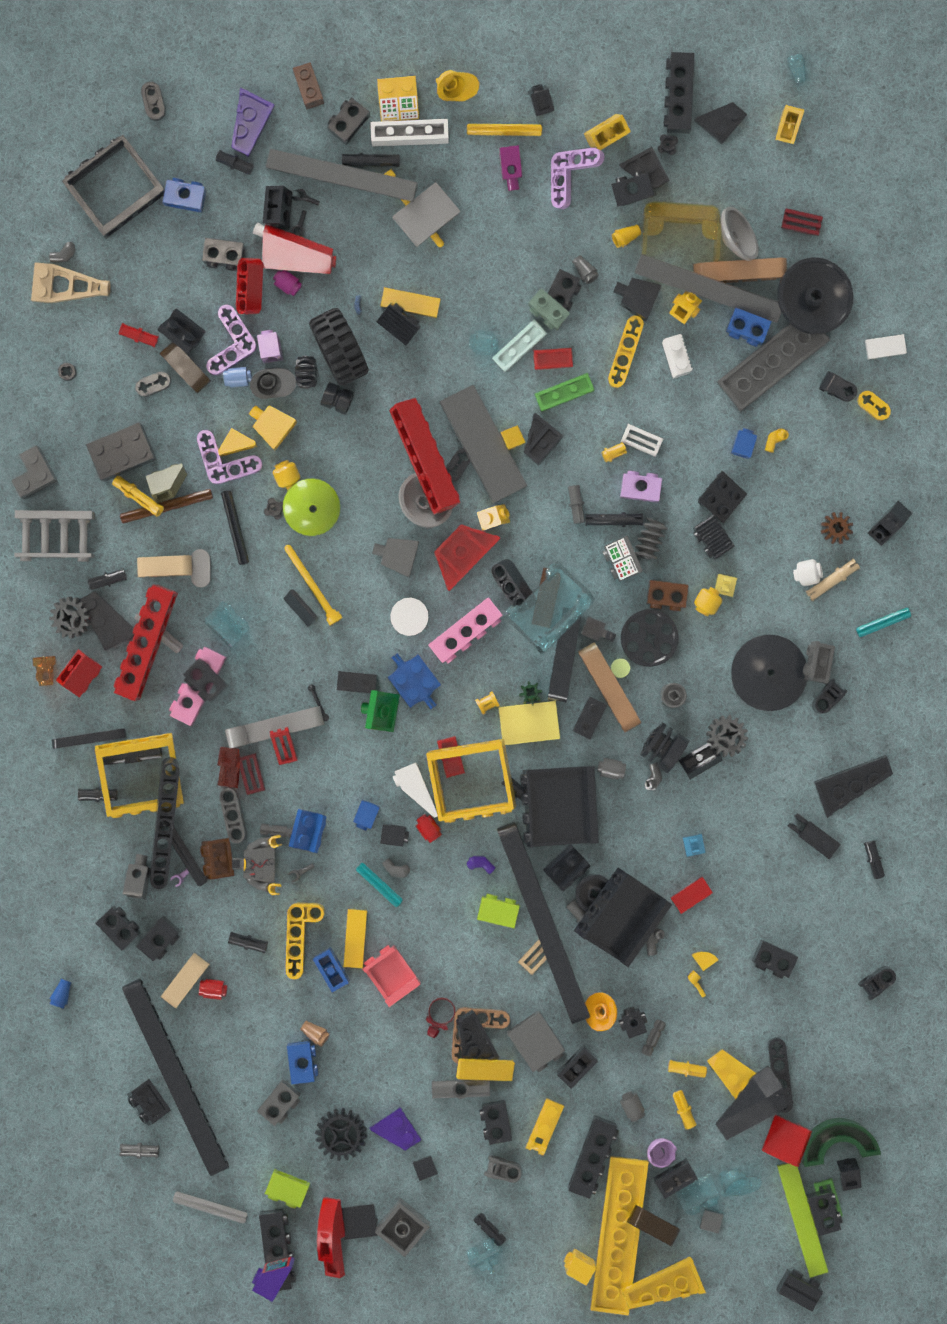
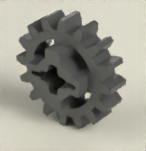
[49,596,92,639]
[706,715,748,757]

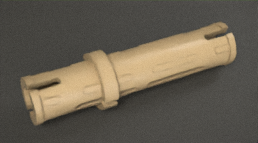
[806,559,860,601]

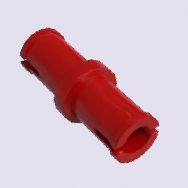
[119,323,159,348]

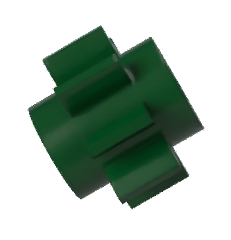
[519,681,543,706]

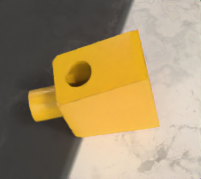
[249,405,297,451]

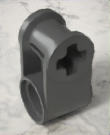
[484,1155,522,1183]

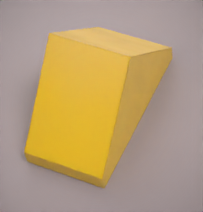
[775,105,804,144]
[218,428,258,457]

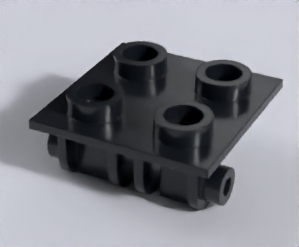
[698,471,747,524]

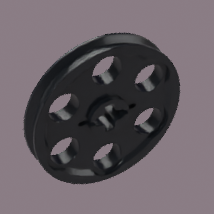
[621,609,679,667]

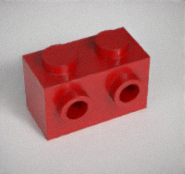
[56,649,102,698]

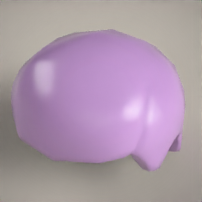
[647,1138,677,1168]

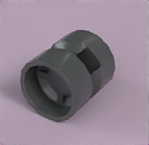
[660,683,687,708]

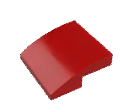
[762,1115,812,1167]

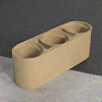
[137,555,192,577]
[161,953,210,1008]

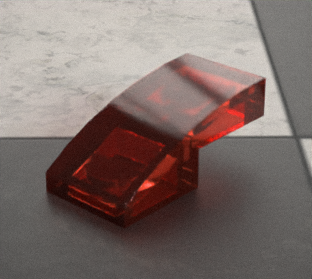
[217,747,240,788]

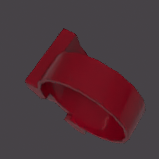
[425,997,455,1038]

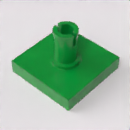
[361,690,400,732]

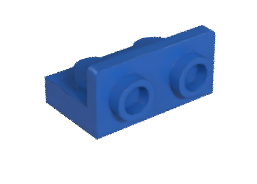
[289,809,327,853]

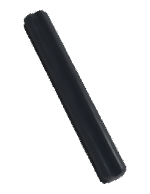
[221,490,249,565]
[160,820,207,887]

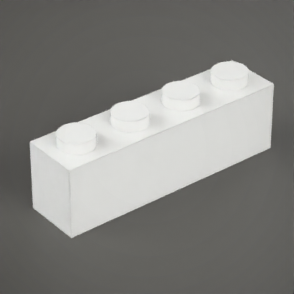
[371,119,449,147]

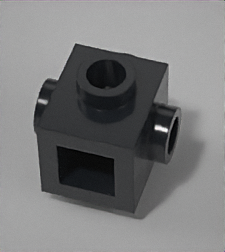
[618,1007,648,1039]

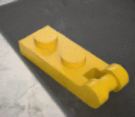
[525,1098,564,1156]

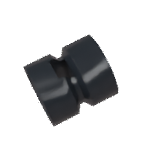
[320,382,355,415]

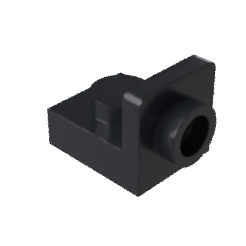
[528,84,555,116]
[837,1158,862,1191]

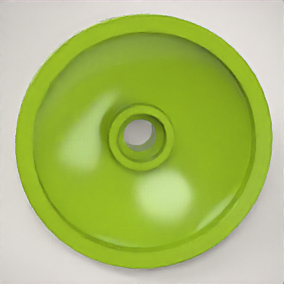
[283,478,340,536]

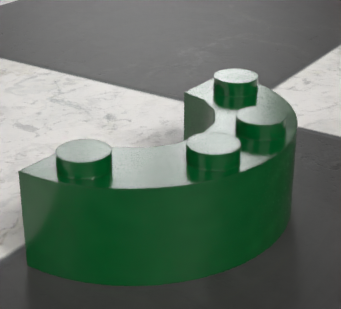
[802,1118,881,1167]

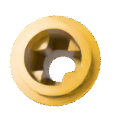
[612,224,641,248]

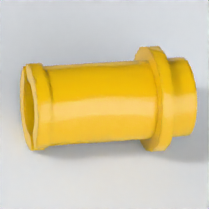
[601,442,627,462]

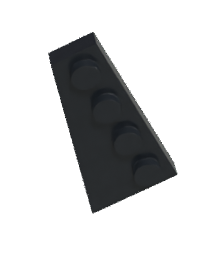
[814,755,893,818]

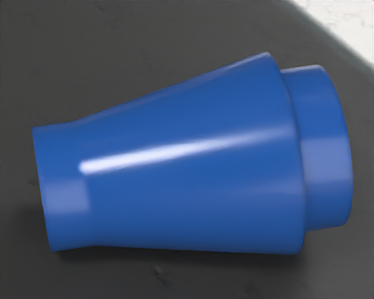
[49,979,71,1009]

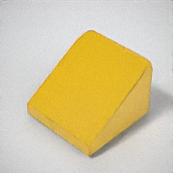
[500,425,526,450]

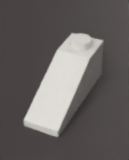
[393,762,438,818]

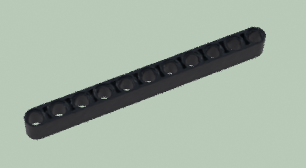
[497,822,590,1024]
[122,978,229,1176]

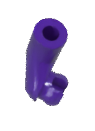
[466,856,496,874]

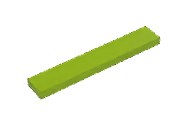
[777,1163,828,1278]

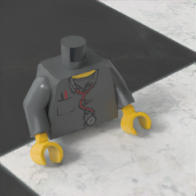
[232,835,282,895]

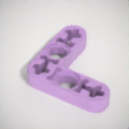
[551,148,604,209]
[207,305,256,375]
[197,430,262,484]

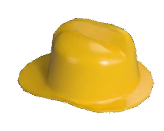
[436,70,479,102]

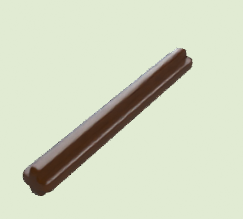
[120,489,213,523]

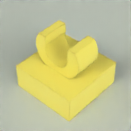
[715,574,737,597]

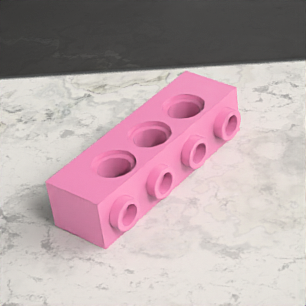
[428,597,503,663]
[169,647,227,726]

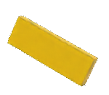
[381,287,441,318]
[343,909,367,968]
[456,1059,515,1081]

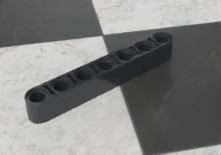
[150,757,179,889]

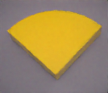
[692,952,718,971]

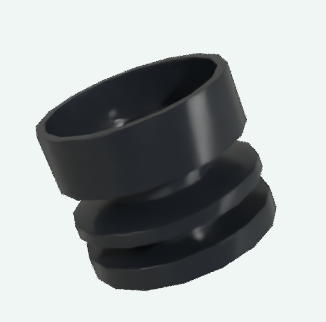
[640,722,690,773]

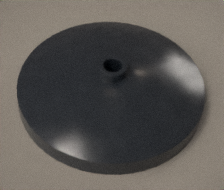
[777,257,854,335]
[731,635,807,711]

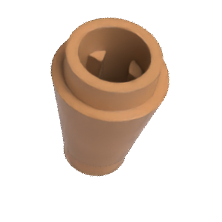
[300,1021,330,1047]

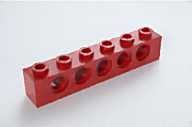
[114,585,178,701]

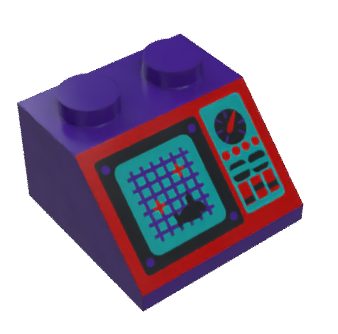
[252,1257,295,1302]

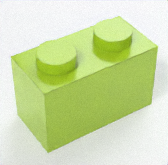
[477,893,520,928]
[265,1169,310,1208]

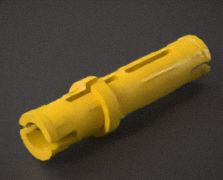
[112,475,164,517]

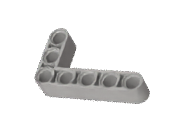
[225,706,325,749]

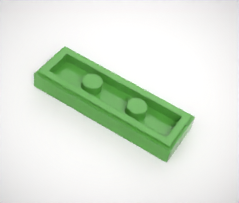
[534,373,595,412]

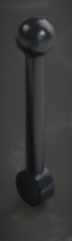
[308,684,329,722]

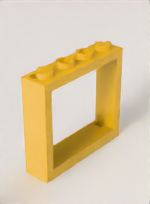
[95,733,184,818]
[426,739,516,823]

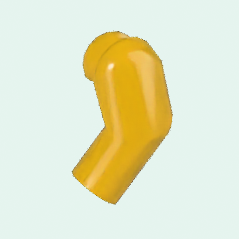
[764,429,789,453]

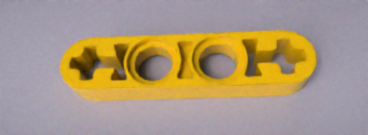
[608,315,644,388]

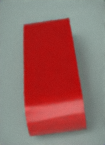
[236,258,263,314]

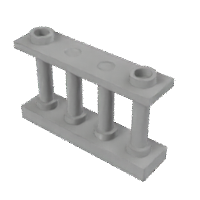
[14,510,95,562]

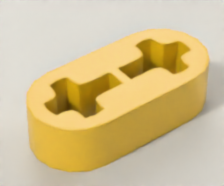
[857,391,891,421]

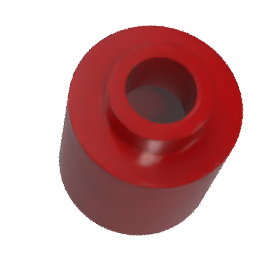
[415,814,442,843]
[199,979,228,1000]

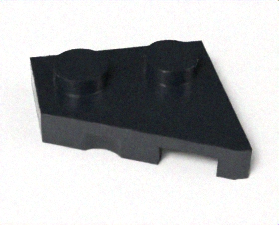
[694,102,747,144]
[619,146,670,189]
[524,413,564,466]

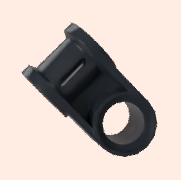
[819,371,858,402]
[812,678,847,714]
[858,966,896,1000]

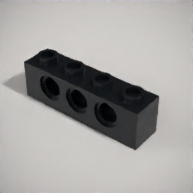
[663,52,695,134]
[568,1115,619,1199]
[259,1208,296,1291]

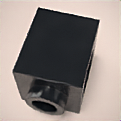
[380,824,409,847]

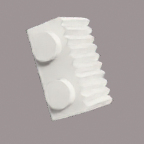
[662,334,693,379]

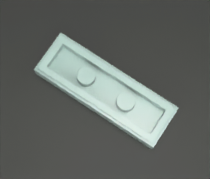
[492,319,547,372]

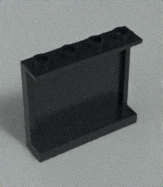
[520,766,599,848]
[574,867,673,967]

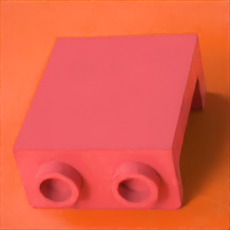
[362,945,421,1007]

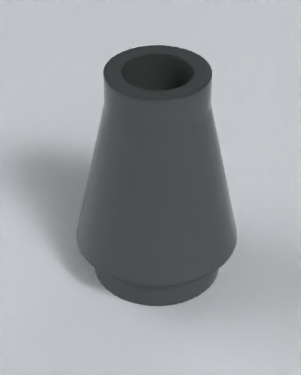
[572,255,599,284]

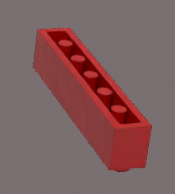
[389,398,460,515]

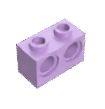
[257,330,283,363]

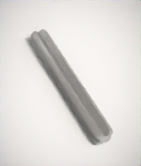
[173,1192,247,1223]

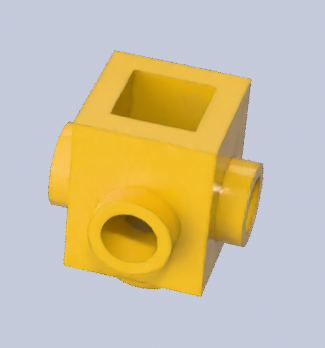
[669,291,702,324]

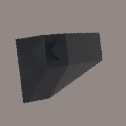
[716,1065,793,1140]

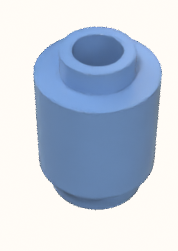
[223,367,252,388]

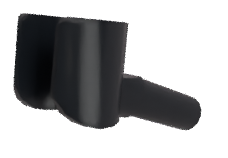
[292,189,320,205]
[292,210,307,237]

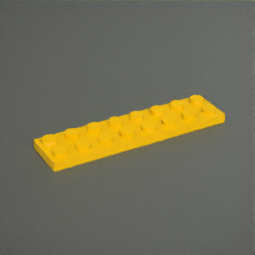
[590,1156,649,1315]

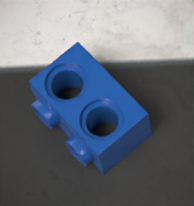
[726,308,772,347]

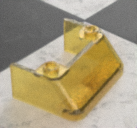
[641,201,721,262]

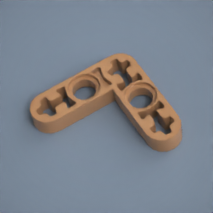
[452,1007,510,1064]

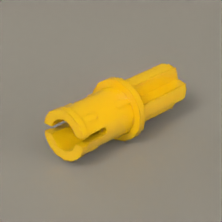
[668,1060,707,1078]
[673,1090,697,1129]

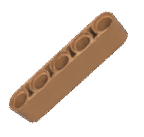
[693,258,787,283]
[578,642,641,732]

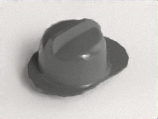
[250,368,296,399]

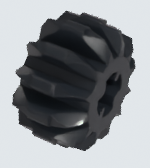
[295,356,318,389]

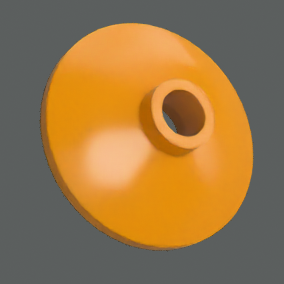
[585,992,617,1031]

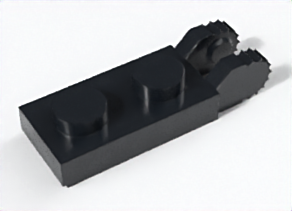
[787,813,841,859]

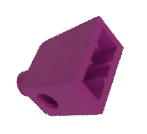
[499,145,522,191]

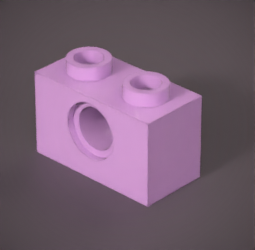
[620,471,662,503]

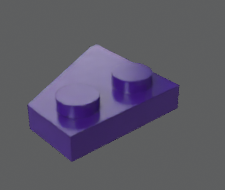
[369,1107,422,1151]

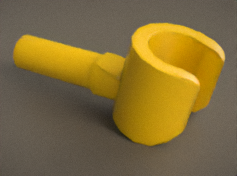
[688,970,706,997]

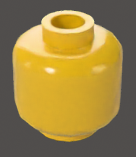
[272,460,301,490]
[694,587,722,616]

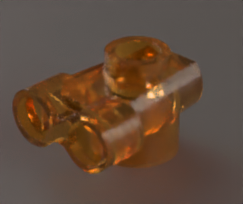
[32,656,56,686]

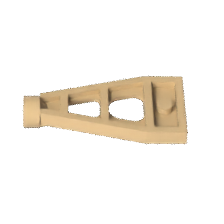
[31,263,111,303]

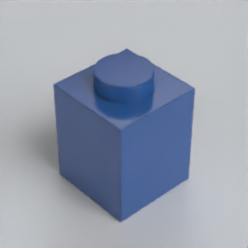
[730,428,757,459]
[353,800,380,831]

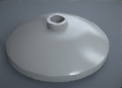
[721,207,758,261]
[399,473,452,528]

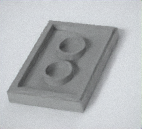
[392,182,461,247]

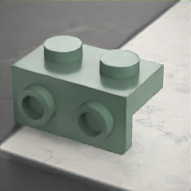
[528,289,569,330]

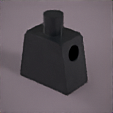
[613,278,662,321]

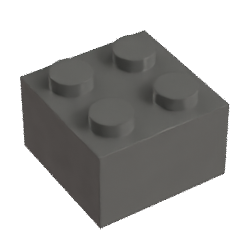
[375,1198,430,1257]

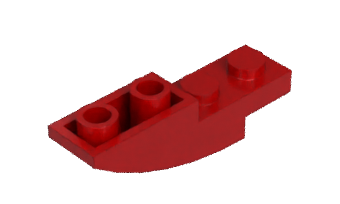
[317,1197,345,1278]

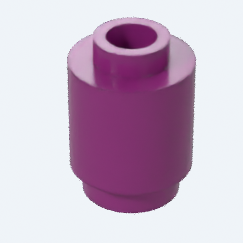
[273,270,302,296]

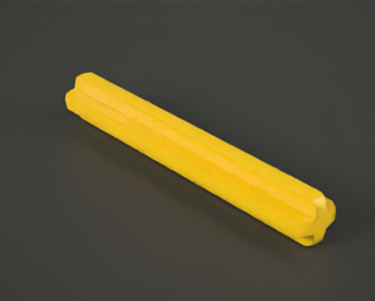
[467,124,542,136]

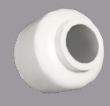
[794,559,823,586]

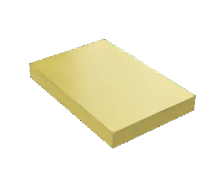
[499,701,560,745]

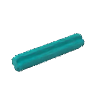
[856,608,911,637]
[356,863,403,907]

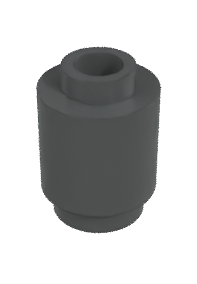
[597,758,626,780]
[620,1091,645,1122]

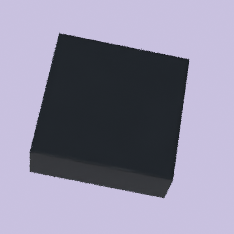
[413,1155,438,1181]

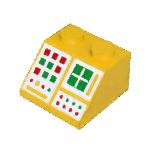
[377,76,419,122]

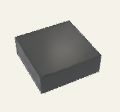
[699,1209,723,1234]

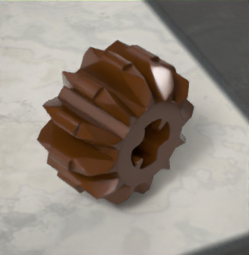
[821,512,853,544]

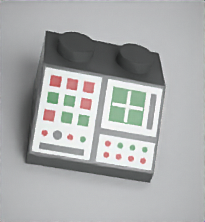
[602,536,642,582]

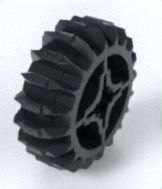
[315,1108,367,1161]

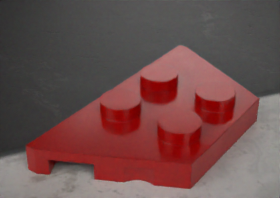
[434,524,501,592]

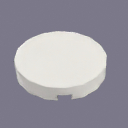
[390,598,429,636]

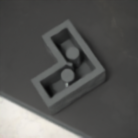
[11,446,58,499]

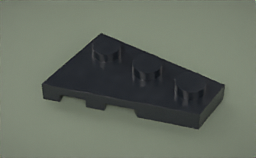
[79,591,135,651]
[456,1010,500,1060]

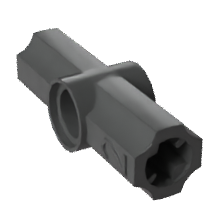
[432,1079,490,1099]

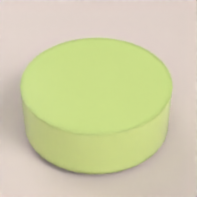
[611,659,630,678]

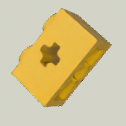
[584,114,631,150]
[564,1248,596,1286]

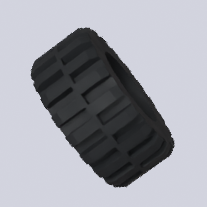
[309,308,369,386]

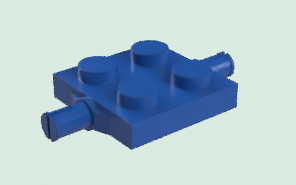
[387,653,441,710]

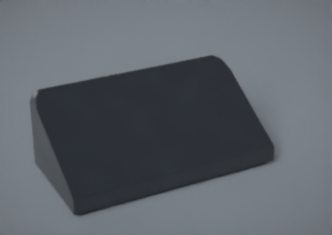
[284,589,318,627]
[678,743,723,780]

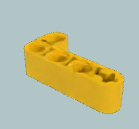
[286,903,325,979]

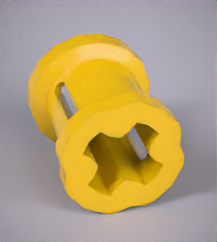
[475,691,500,715]

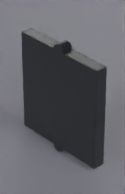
[342,1204,378,1240]

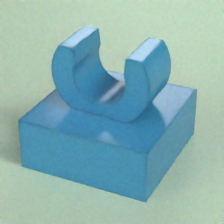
[683,834,706,857]

